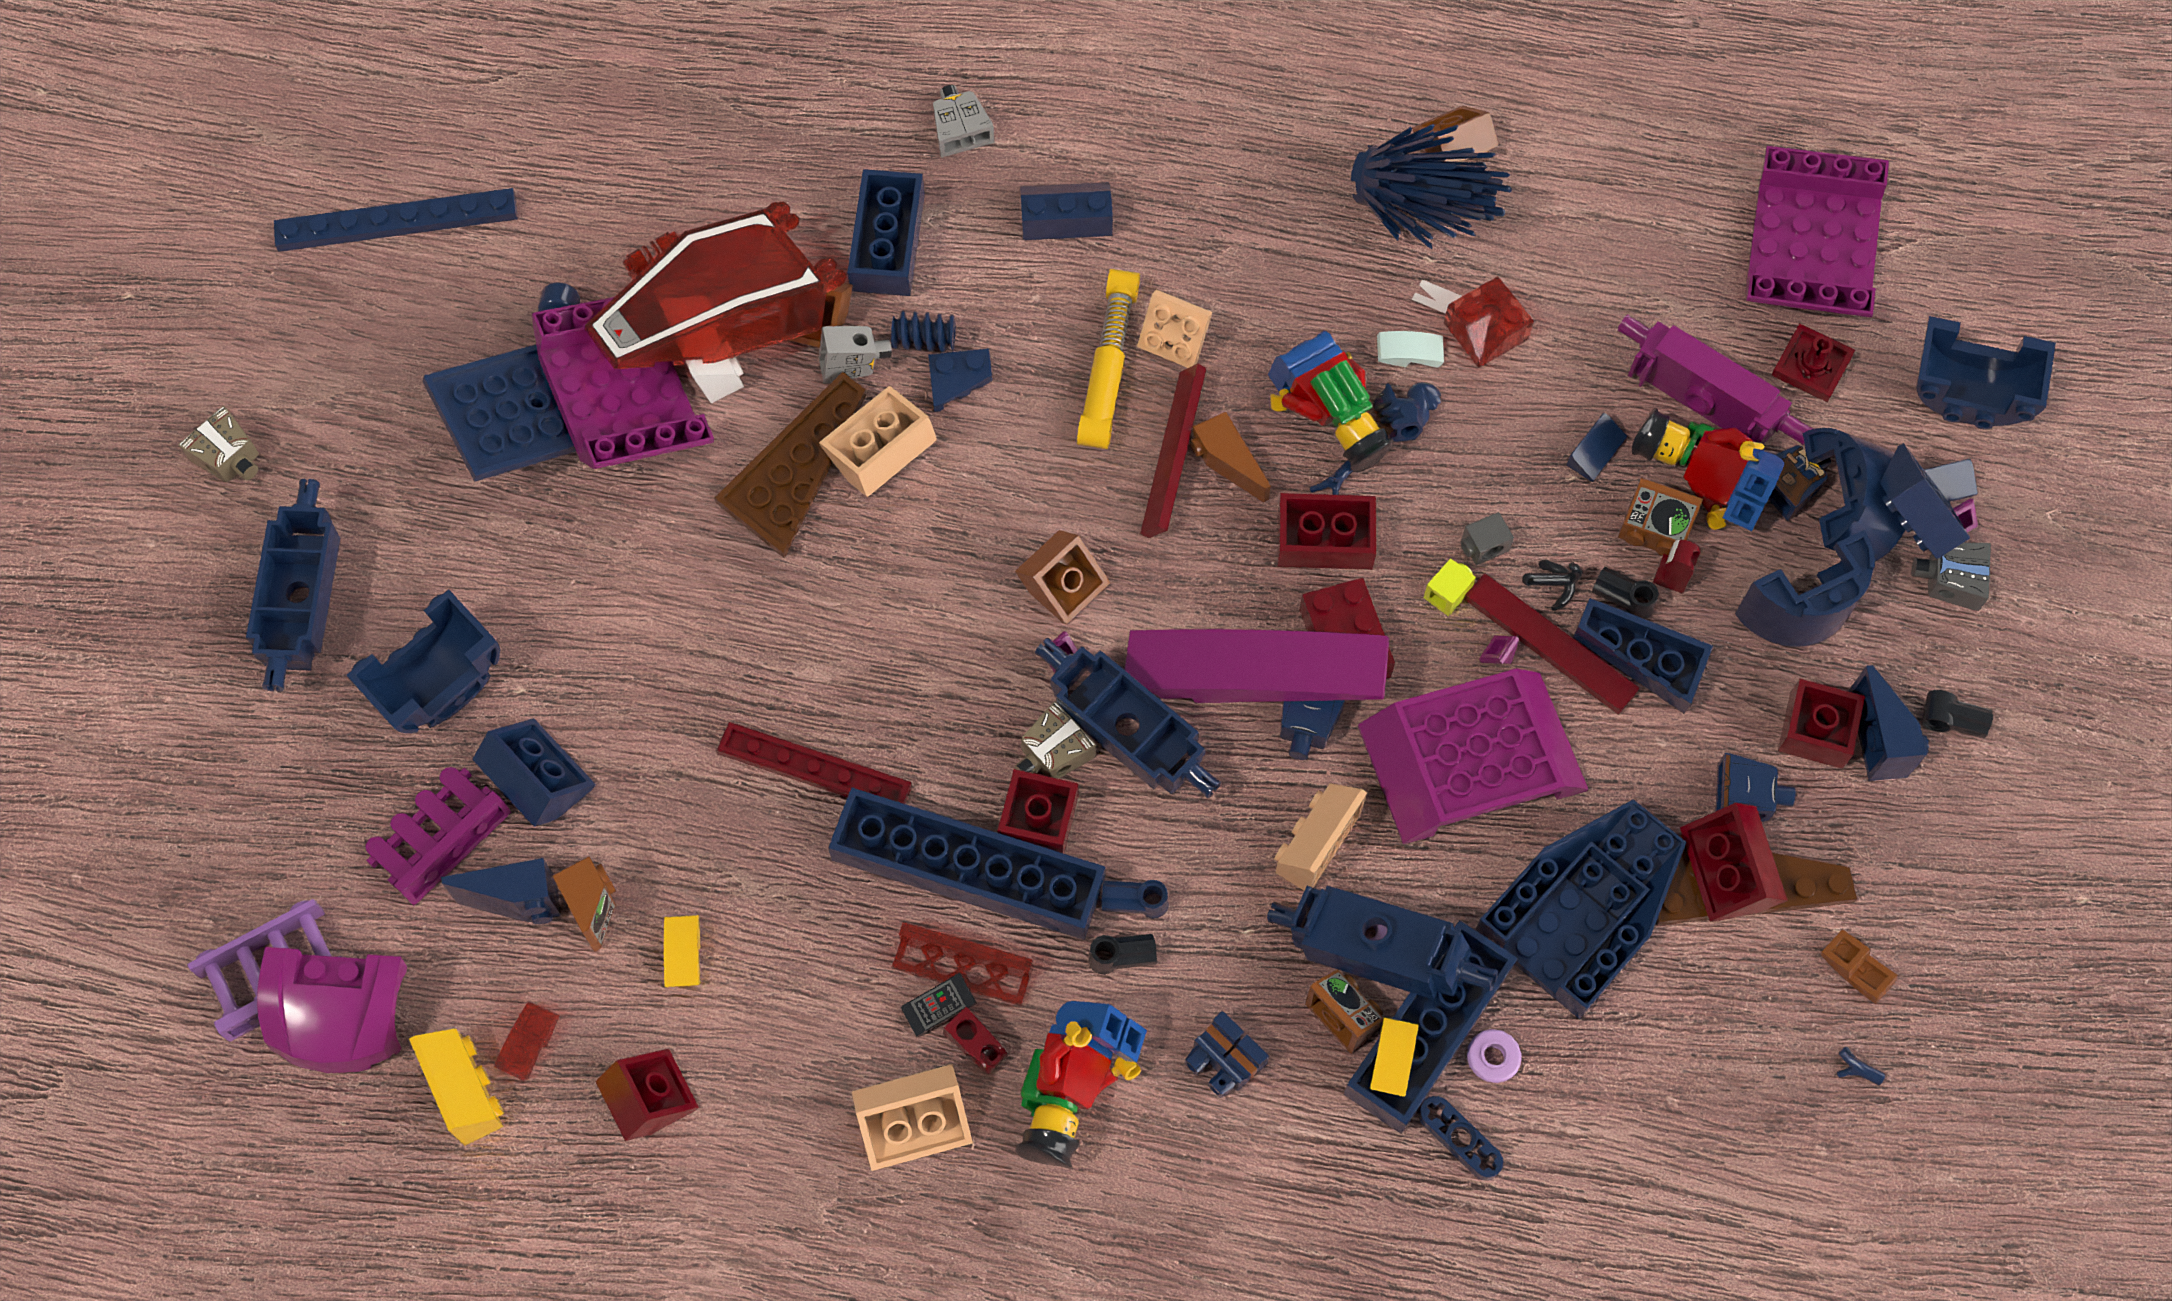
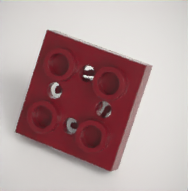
[1771,323,1856,403]

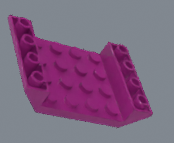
[1745,146,1889,318]
[531,290,715,469]
[1358,668,1588,845]

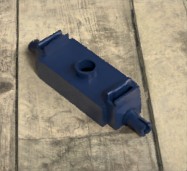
[246,479,341,692]
[1035,638,1221,799]
[1267,885,1498,1000]

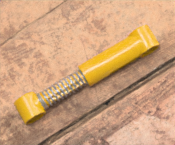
[1077,269,1140,449]

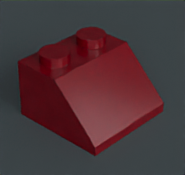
[595,1048,699,1141]

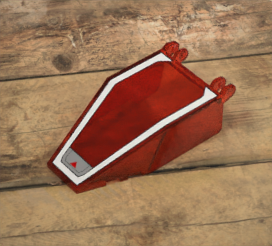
[585,201,847,369]

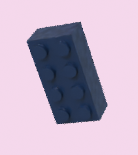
[847,169,925,296]

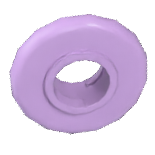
[1467,1029,1522,1083]

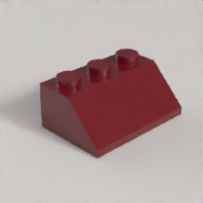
[1680,802,1788,922]

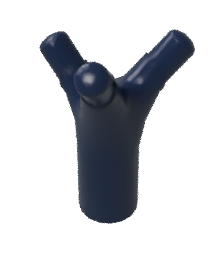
[1310,460,1353,495]
[1837,1047,1885,1086]

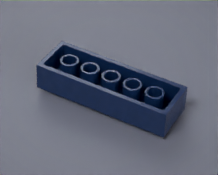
[1343,920,1518,1134]

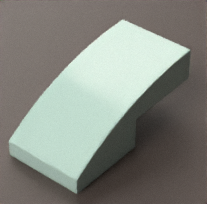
[1377,331,1444,368]

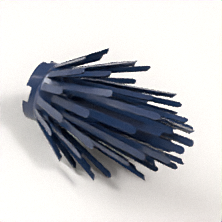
[1351,124,1512,249]

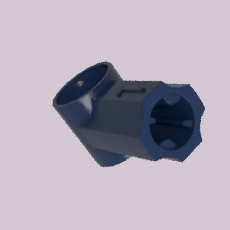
[1102,880,1169,918]

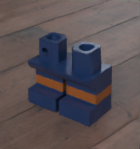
[1185,1011,1269,1098]

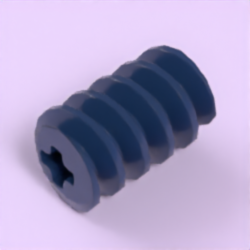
[891,310,956,353]

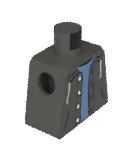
[1911,543,1991,611]

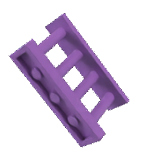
[187,899,342,1042]

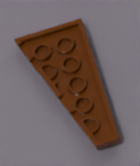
[714,372,866,559]
[1656,834,1857,926]

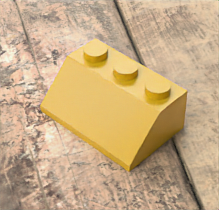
[409,1028,504,1146]

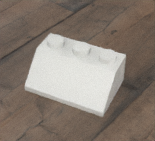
[659,301,744,403]

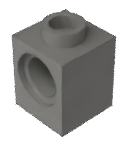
[1460,512,1514,566]

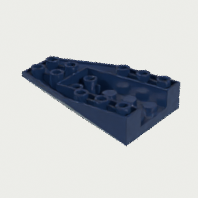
[1475,799,1686,1020]

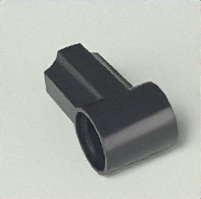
[1592,567,1659,619]
[1922,690,1994,739]
[1088,934,1157,975]

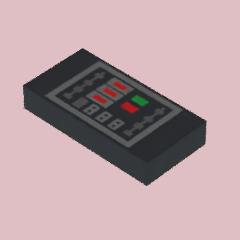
[900,973,977,1037]

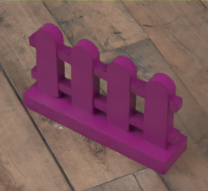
[365,767,512,906]

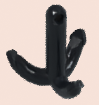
[1522,559,1583,611]

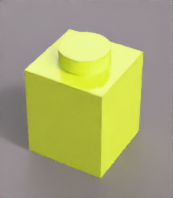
[1423,558,1476,617]

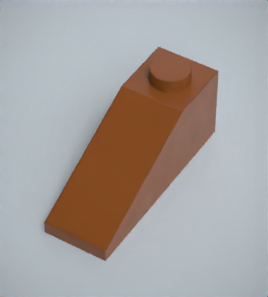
[1190,412,1271,503]

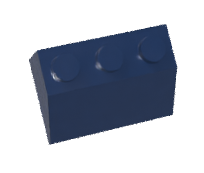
[1020,182,1113,240]
[1880,443,1970,559]
[472,718,596,827]

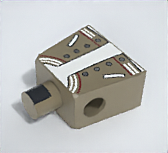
[178,405,259,482]
[1015,701,1096,779]

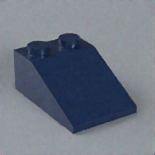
[1848,665,1929,781]
[441,858,561,924]

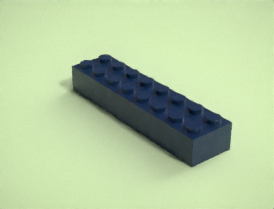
[828,787,1106,940]

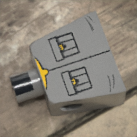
[933,85,995,158]
[818,326,892,384]

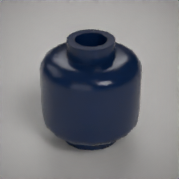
[538,282,580,312]

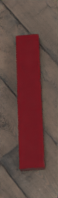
[1140,363,1206,538]
[1464,573,1640,715]
[716,722,912,804]

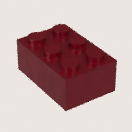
[1277,493,1376,570]
[1299,578,1395,679]

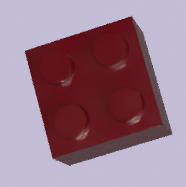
[1778,679,1865,769]
[997,769,1079,854]

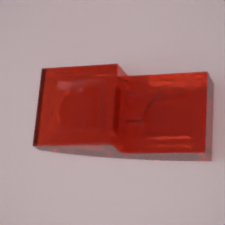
[494,1001,560,1081]

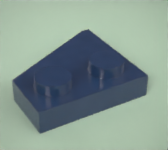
[928,348,993,412]

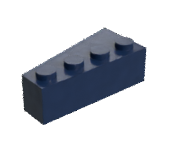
[1573,598,1713,714]

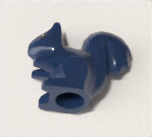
[1373,382,1441,442]

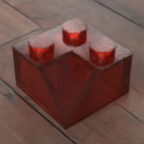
[1444,276,1534,368]

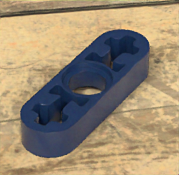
[1419,1096,1504,1181]

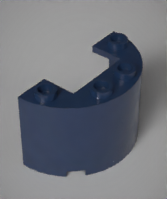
[1916,316,2056,429]
[1803,428,1905,562]
[1735,530,1875,647]
[347,589,500,733]

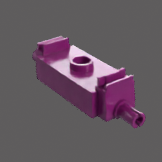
[1617,314,1814,445]

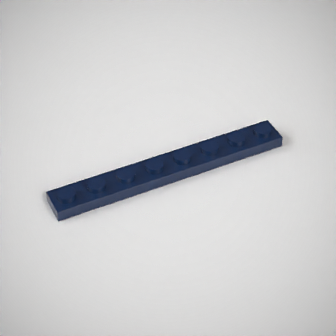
[274,188,518,252]

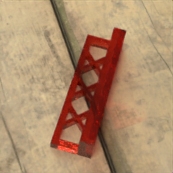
[892,922,1033,1007]

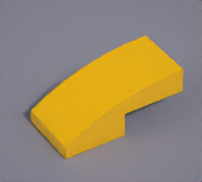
[664,915,701,987]
[1370,1017,1418,1097]

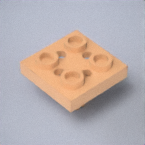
[1137,289,1213,368]

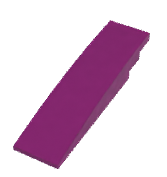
[1125,629,1389,703]

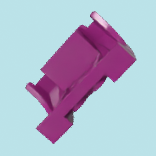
[257,947,407,1073]

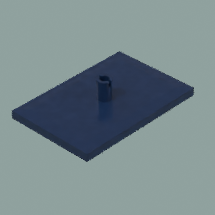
[423,344,576,482]

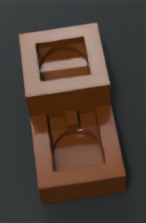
[1821,929,1898,1004]

